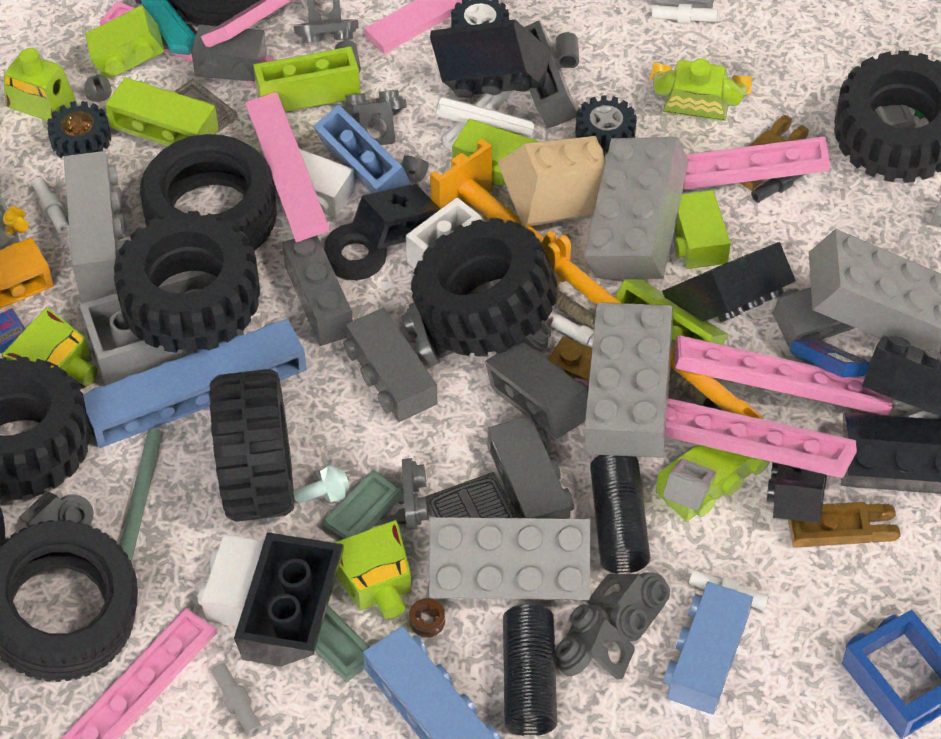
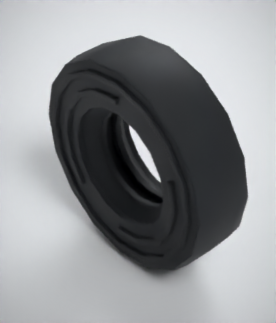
[324,223,387,281]

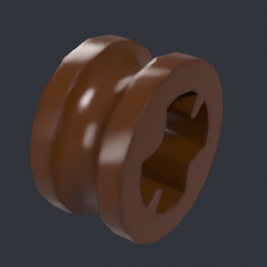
[409,598,445,638]

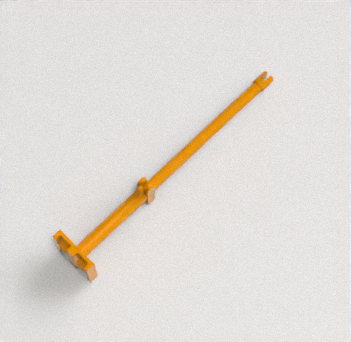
[430,138,763,419]

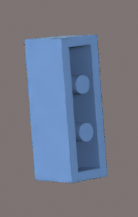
[313,104,411,193]
[663,581,754,715]

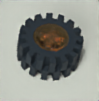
[47,101,111,158]

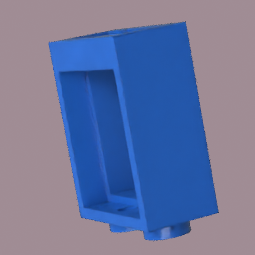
[842,609,941,739]

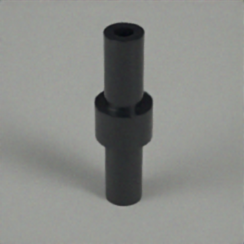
[751,174,805,203]

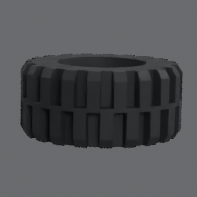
[834,51,941,183]
[114,211,260,354]
[411,218,558,357]
[0,357,90,500]
[209,369,294,522]

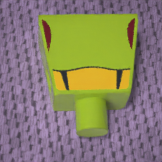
[4,48,77,121]
[2,307,98,386]
[334,520,411,619]

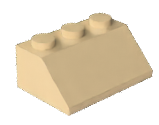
[497,136,606,227]

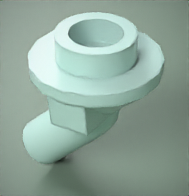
[294,464,349,503]

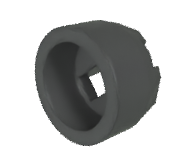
[84,74,112,102]
[401,155,430,183]

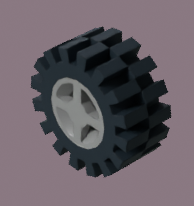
[575,95,637,157]

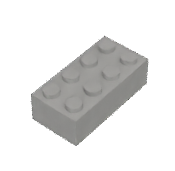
[584,137,689,279]
[63,151,126,303]
[808,229,941,351]
[79,271,244,386]
[585,303,673,458]
[429,517,590,600]

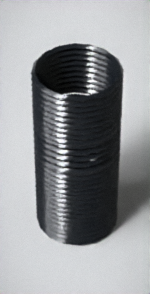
[590,455,651,574]
[503,604,558,736]

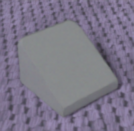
[664,459,716,510]

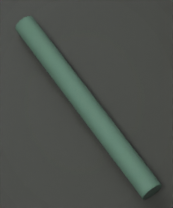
[120,429,162,562]

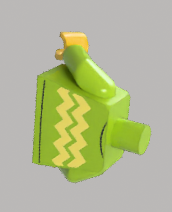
[649,58,752,121]

